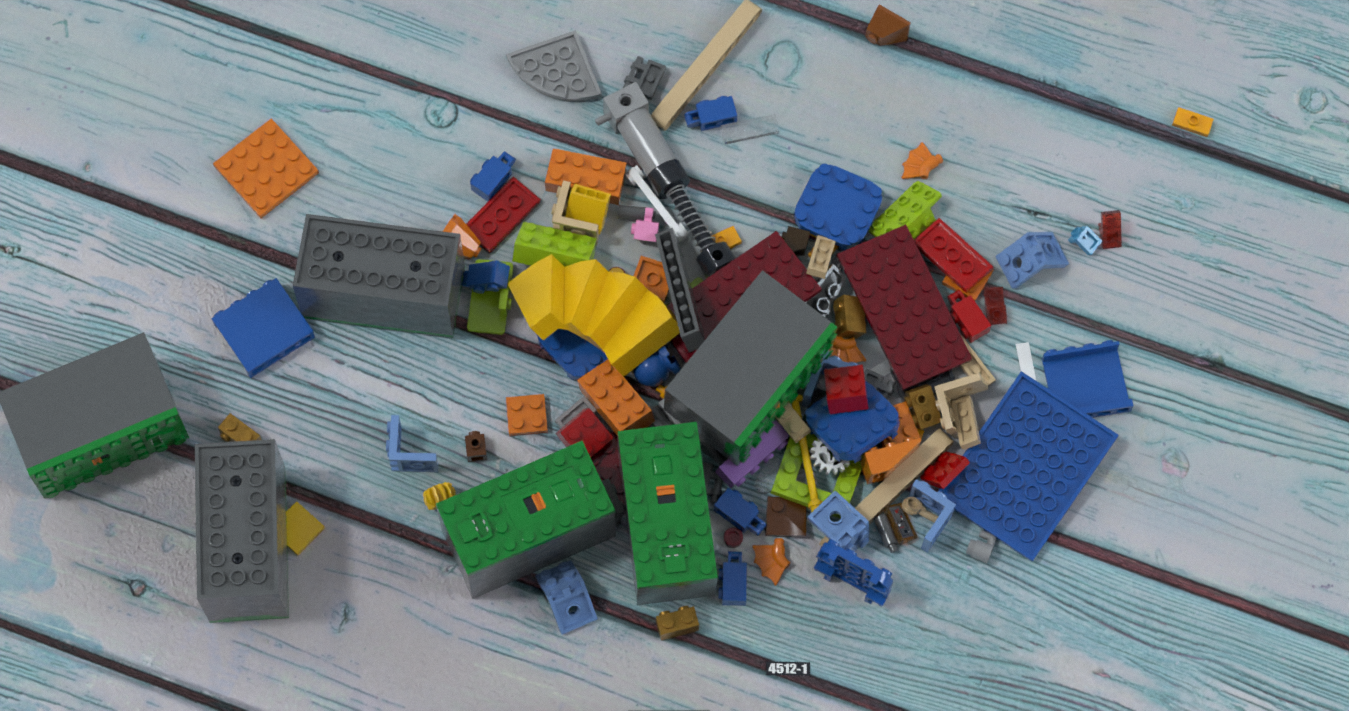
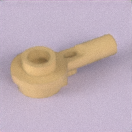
[902,497,939,523]

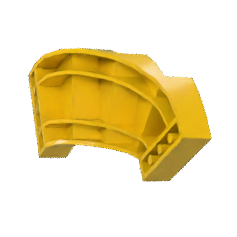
[508,254,680,377]

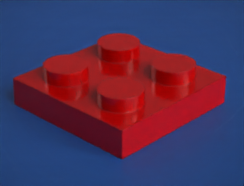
[920,451,970,489]

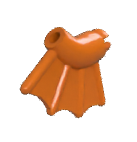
[901,142,943,179]
[830,337,866,363]
[752,538,791,586]

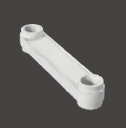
[625,165,689,242]

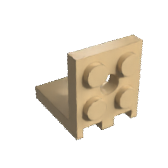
[551,180,599,245]
[934,373,988,438]

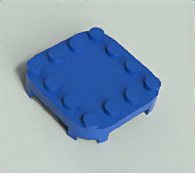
[794,163,882,251]
[537,329,608,380]
[805,381,900,463]
[814,539,893,607]

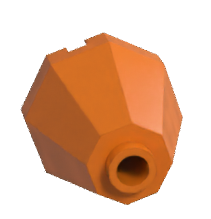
[442,214,482,260]

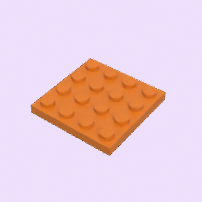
[213,118,319,219]

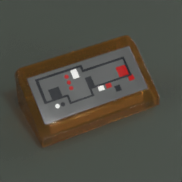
[884,503,918,545]

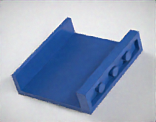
[211,278,315,378]
[1042,340,1134,418]

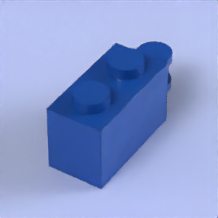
[684,96,738,131]
[470,151,516,202]
[462,260,510,294]
[714,487,767,536]
[718,551,747,606]

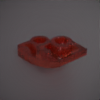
[983,287,1007,325]

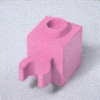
[631,207,660,242]

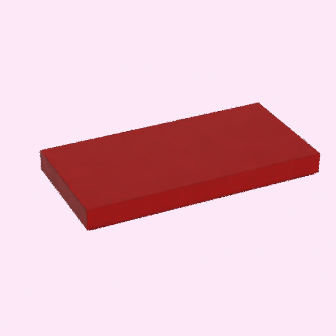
[466,176,541,254]
[914,218,993,293]

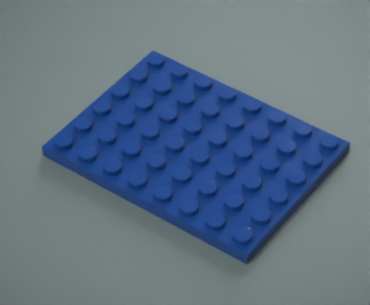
[937,371,1119,562]

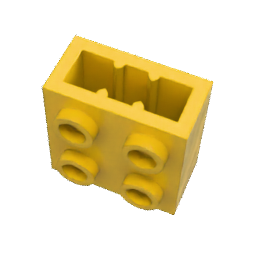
[565,184,611,235]

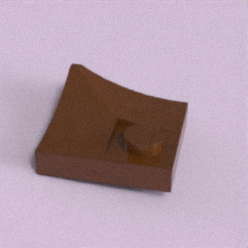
[765,496,806,537]

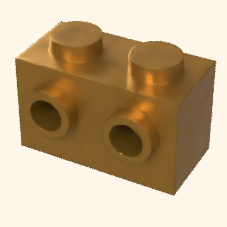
[833,294,866,339]
[904,384,941,429]
[218,413,262,442]
[656,606,699,641]

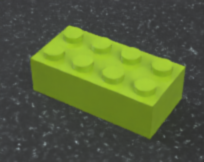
[512,222,597,266]

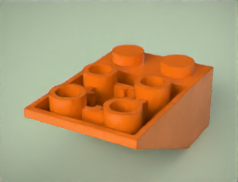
[860,437,922,485]

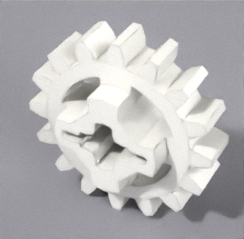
[810,439,850,475]

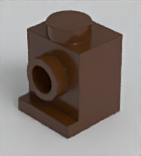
[465,431,487,462]

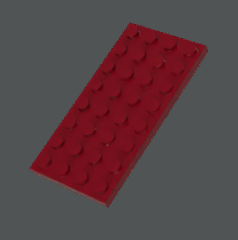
[837,224,972,391]
[667,231,822,363]

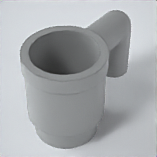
[966,530,997,564]

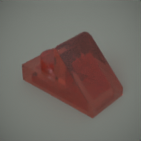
[1098,210,1122,249]

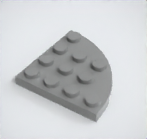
[506,30,602,101]

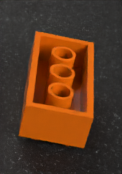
[545,148,627,205]
[577,359,655,436]

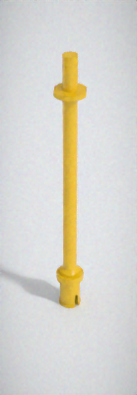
[789,393,823,513]

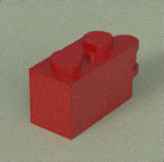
[947,290,992,343]

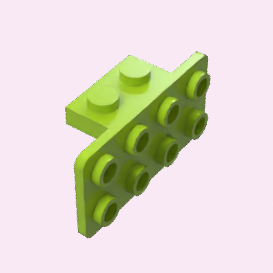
[868,181,942,240]
[467,259,513,335]

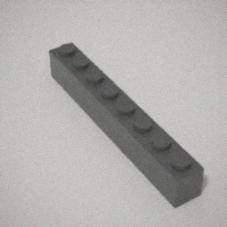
[655,228,705,352]

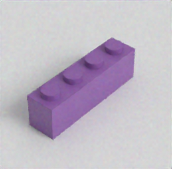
[715,420,790,489]

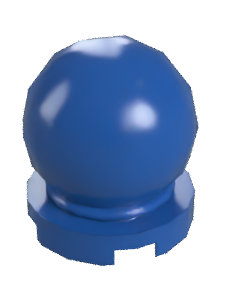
[633,344,681,387]

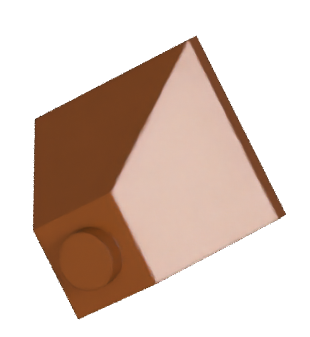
[865,4,911,46]

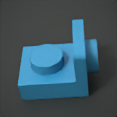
[1068,226,1102,255]

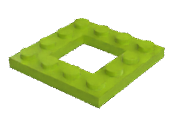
[770,433,866,519]

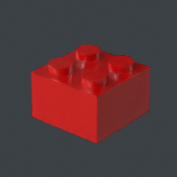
[824,364,868,414]
[555,408,613,458]

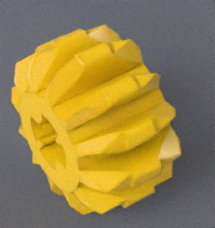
[423,482,456,510]

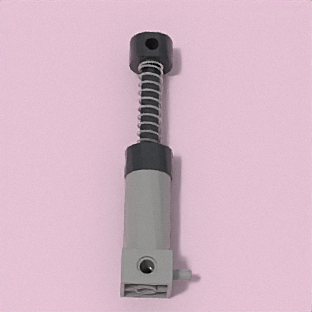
[595,82,736,278]

